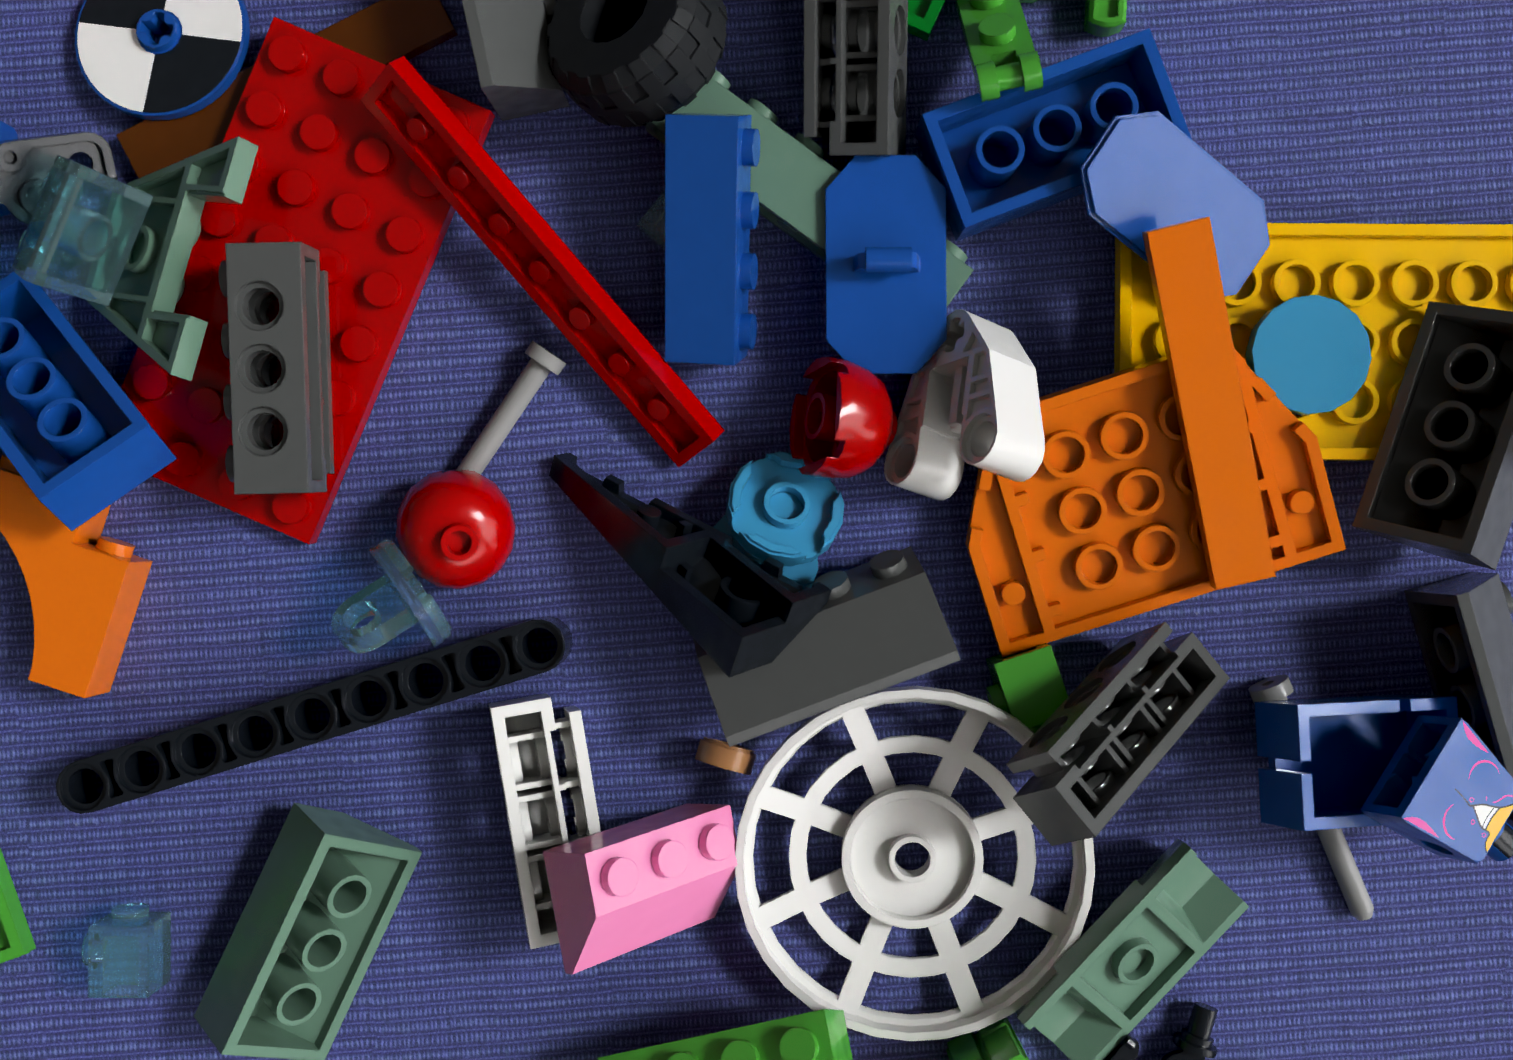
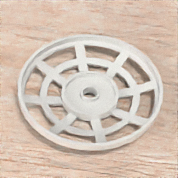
[735,686,1095,1041]

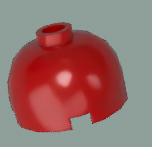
[790,357,897,478]
[396,470,516,589]

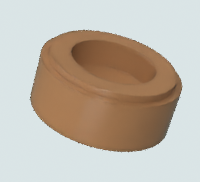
[695,736,756,775]

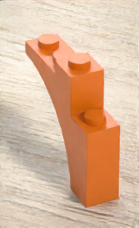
[0,455,153,698]

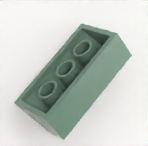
[194,802,422,1060]

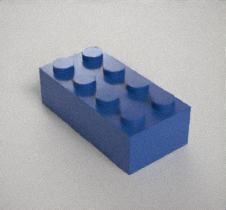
[915,28,1192,241]
[0,265,177,531]

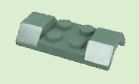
[1016,838,1249,1060]

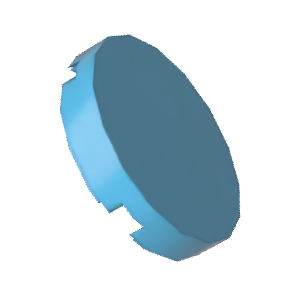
[1245,295,1372,416]
[725,452,844,567]

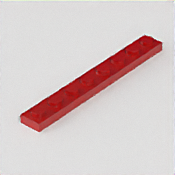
[360,56,725,468]

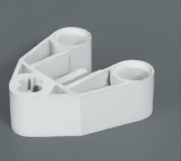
[884,309,1045,501]

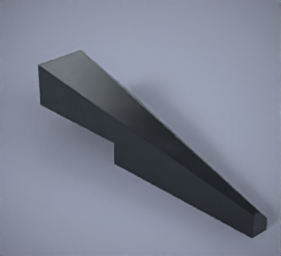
[549,453,832,678]

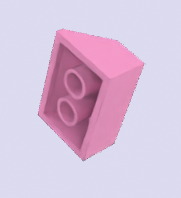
[543,804,738,975]

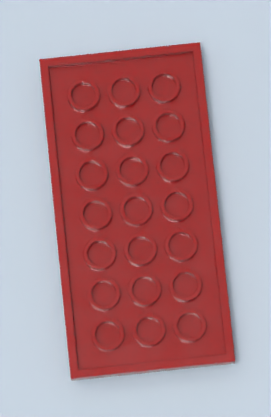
[121,17,495,544]

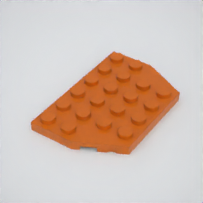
[965,348,1346,657]

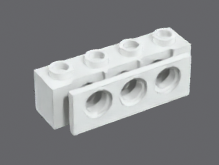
[489,693,601,949]

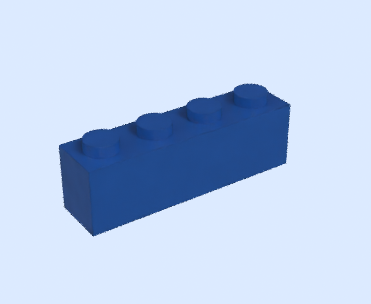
[665,113,760,366]

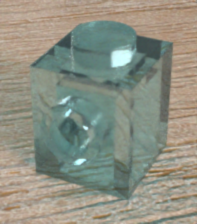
[81,903,171,998]

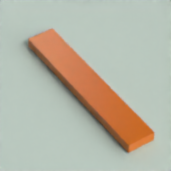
[1142,217,1276,590]

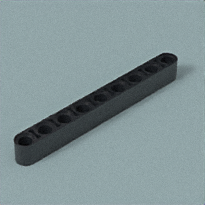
[56,616,573,814]

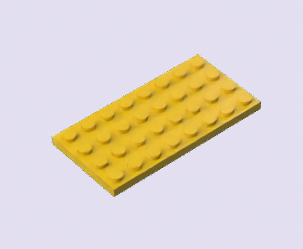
[1114,223,1513,461]

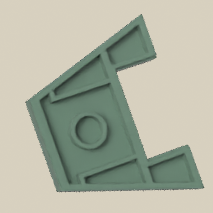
[85,136,259,381]

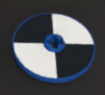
[75,0,250,121]

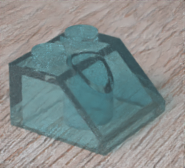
[11,155,153,306]

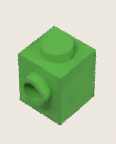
[985,643,1068,733]

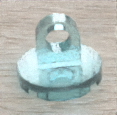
[331,538,452,653]

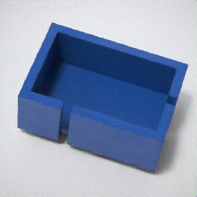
[1255,694,1458,831]

